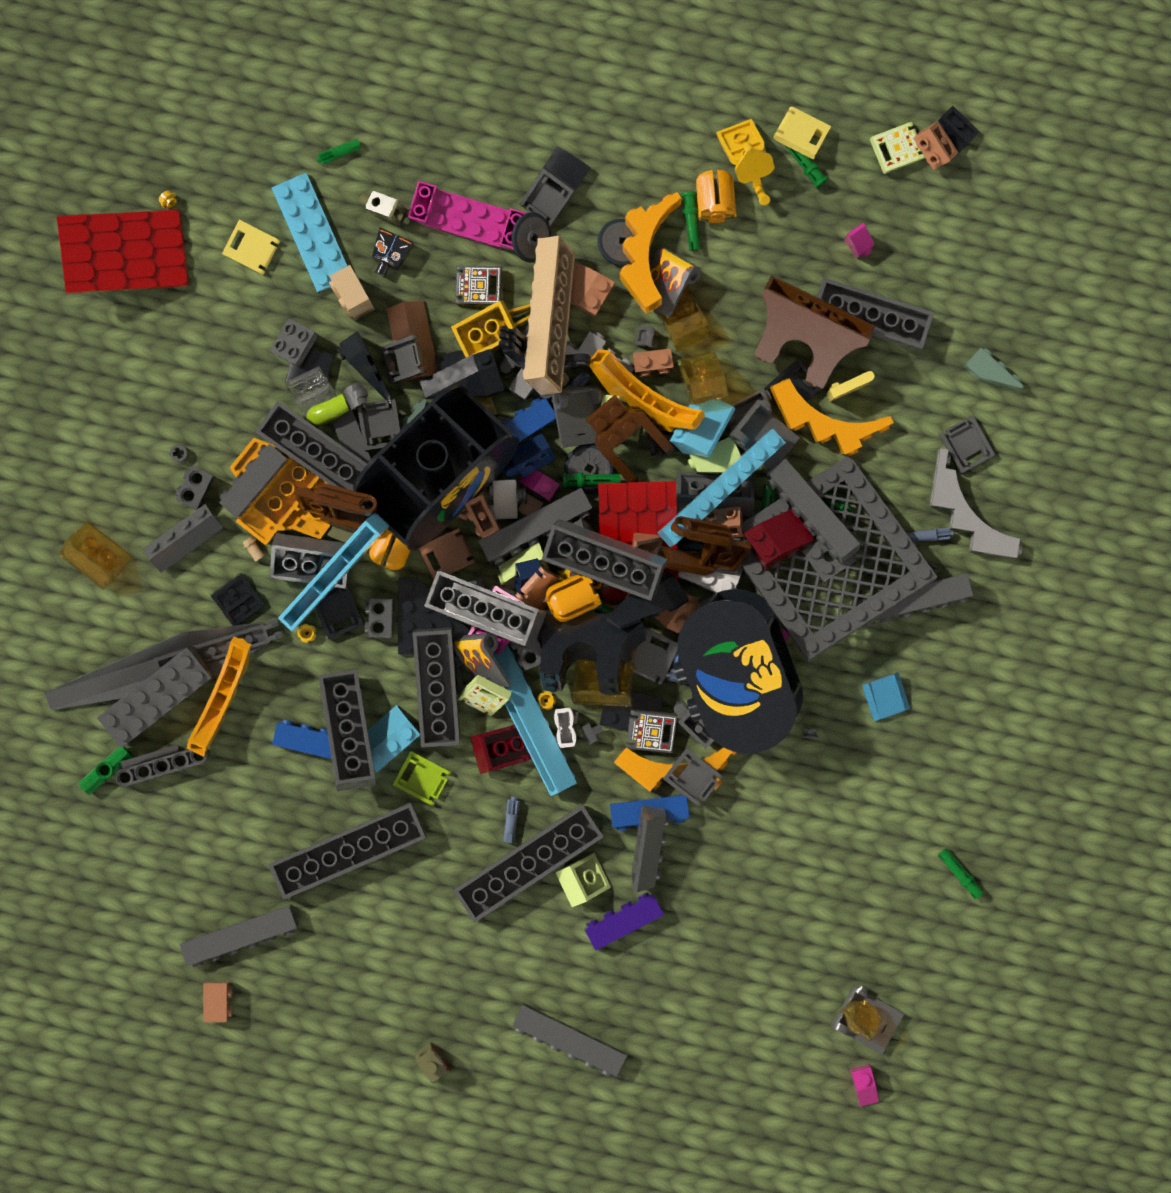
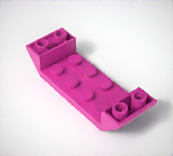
[408,181,526,250]

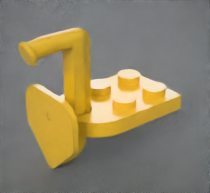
[716,119,774,206]

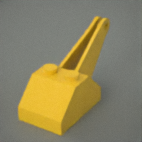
[451,301,531,358]

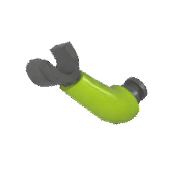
[306,383,368,428]

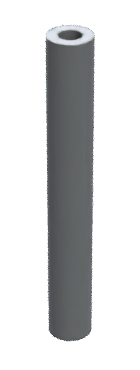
[121,745,179,769]

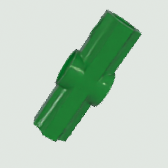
[78,746,133,795]

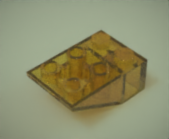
[658,284,712,352]

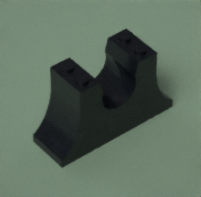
[537,610,647,696]

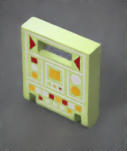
[870,122,925,174]
[457,675,511,716]

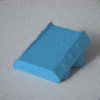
[862,672,910,721]

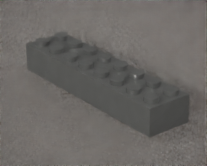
[268,802,427,900]
[453,804,604,923]

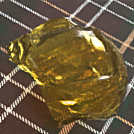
[840,1000,882,1042]

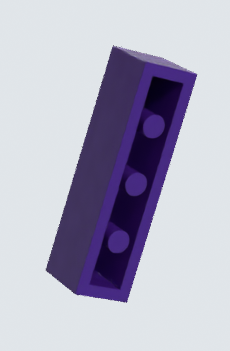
[585,892,664,951]

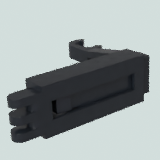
[499,326,591,370]

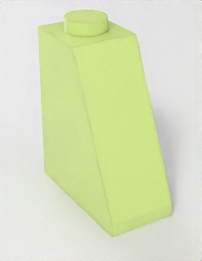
[688,437,741,474]
[497,542,549,591]

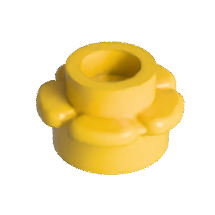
[159,190,176,208]
[297,624,316,643]
[537,691,556,710]

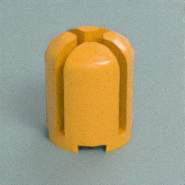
[696,169,737,223]
[369,529,411,570]
[546,574,601,622]

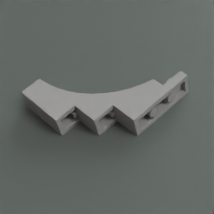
[930,448,1022,559]

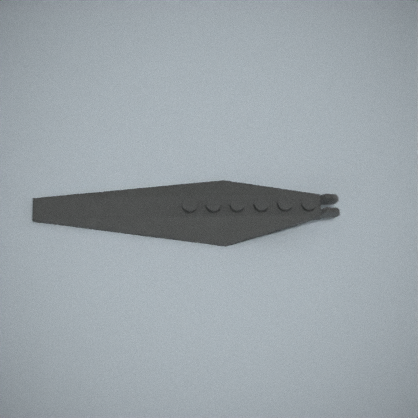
[44,619,285,710]

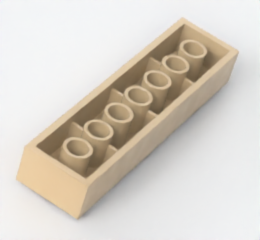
[523,236,575,395]

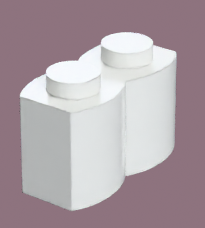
[554,707,577,748]

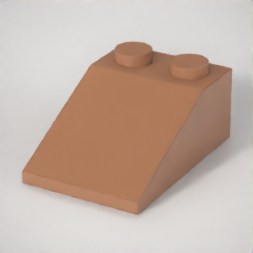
[570,261,615,318]

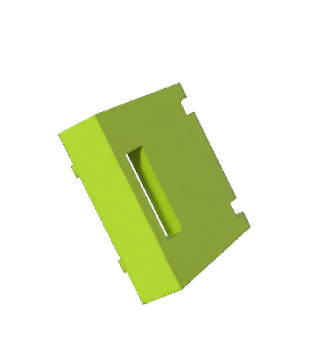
[393,751,451,806]

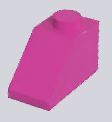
[844,223,875,259]
[518,471,560,502]
[850,1064,879,1107]

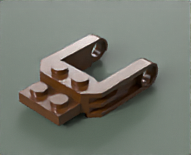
[585,395,676,483]
[294,483,387,536]
[653,516,751,576]

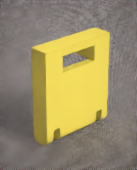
[773,107,831,159]
[222,220,280,275]
[826,371,875,402]

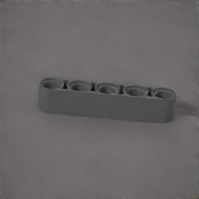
[116,750,210,786]

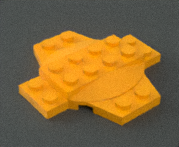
[230,438,332,546]

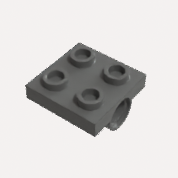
[270,319,319,367]

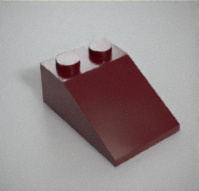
[744,509,814,571]
[470,724,532,774]

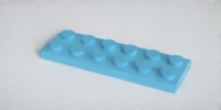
[272,173,347,293]

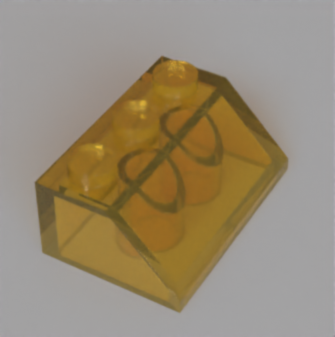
[59,521,132,590]

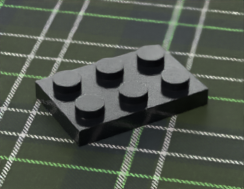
[600,690,663,730]

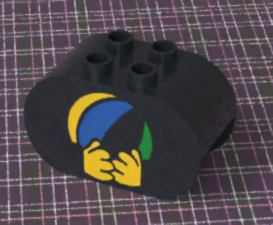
[353,384,519,550]
[673,589,803,754]

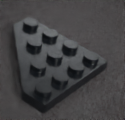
[398,578,470,655]

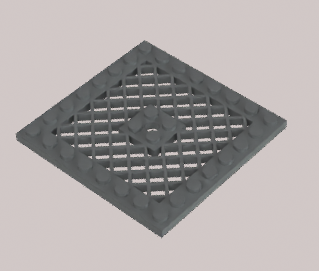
[733,456,937,662]

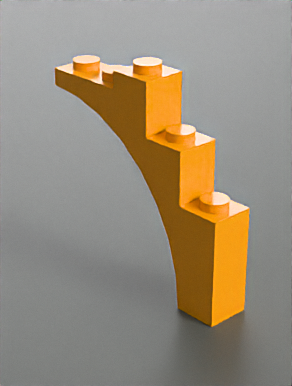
[620,192,681,314]
[589,349,705,432]
[770,379,894,456]
[187,637,252,757]
[614,747,737,792]

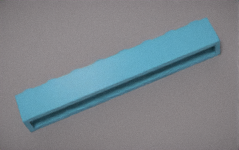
[658,429,786,547]
[278,513,389,631]
[493,646,577,796]

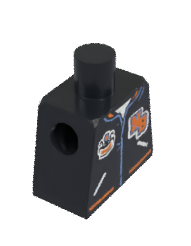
[372,227,414,277]

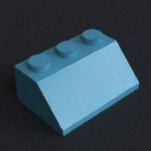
[670,393,735,457]
[367,705,420,773]

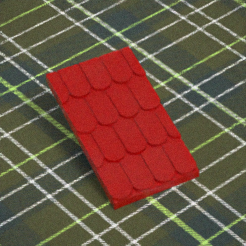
[56,210,189,294]
[598,481,678,602]

